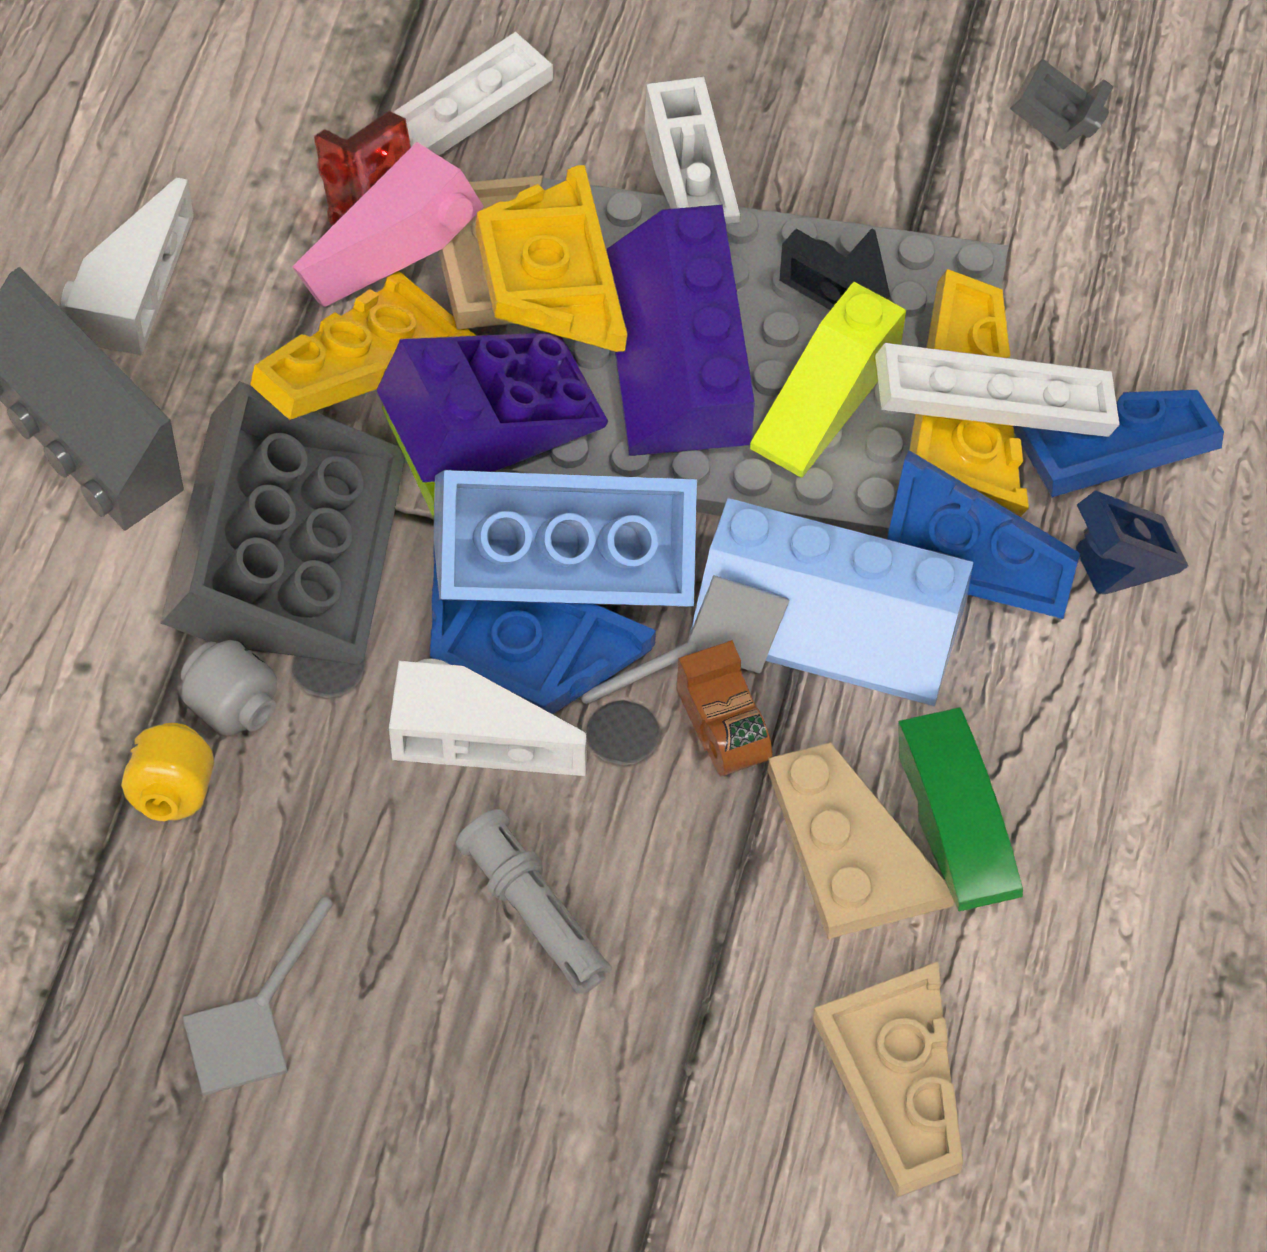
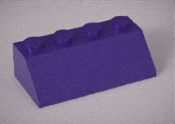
[606,204,755,456]

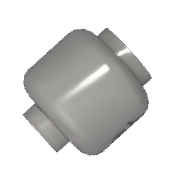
[181,640,277,736]

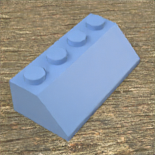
[433,470,697,607]
[690,498,973,706]

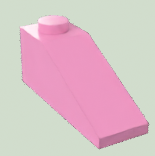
[292,142,484,307]

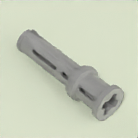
[456,809,612,994]

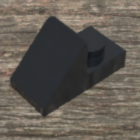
[779,228,890,310]

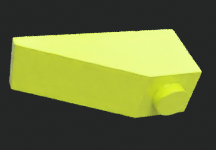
[750,282,906,478]

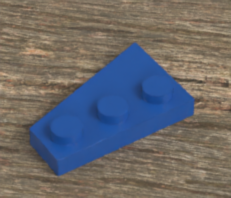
[1013,390,1224,497]
[887,450,1080,619]

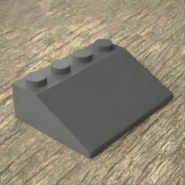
[160,381,405,665]

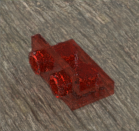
[314,111,411,226]

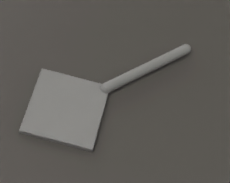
[581,575,789,704]
[182,897,332,1096]

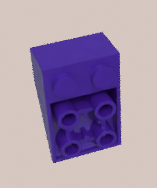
[376,333,608,482]

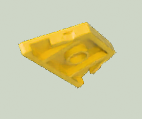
[475,165,627,352]

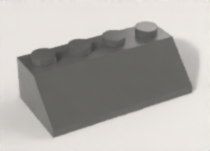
[0,267,184,531]

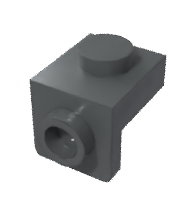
[1009,59,1113,150]

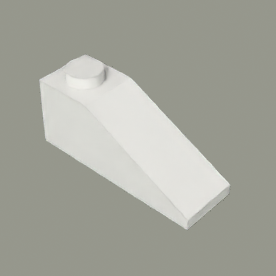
[644,77,740,224]
[60,177,194,355]
[389,659,587,776]

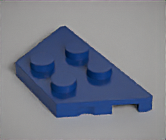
[430,547,656,714]

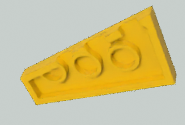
[909,269,1029,517]
[250,271,476,420]

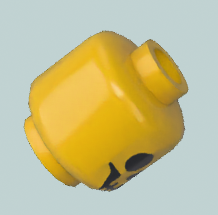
[121,723,215,821]

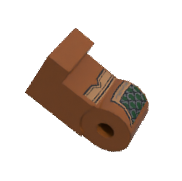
[677,640,772,776]

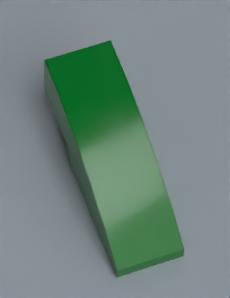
[898,707,1023,912]

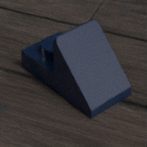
[1076,490,1189,594]

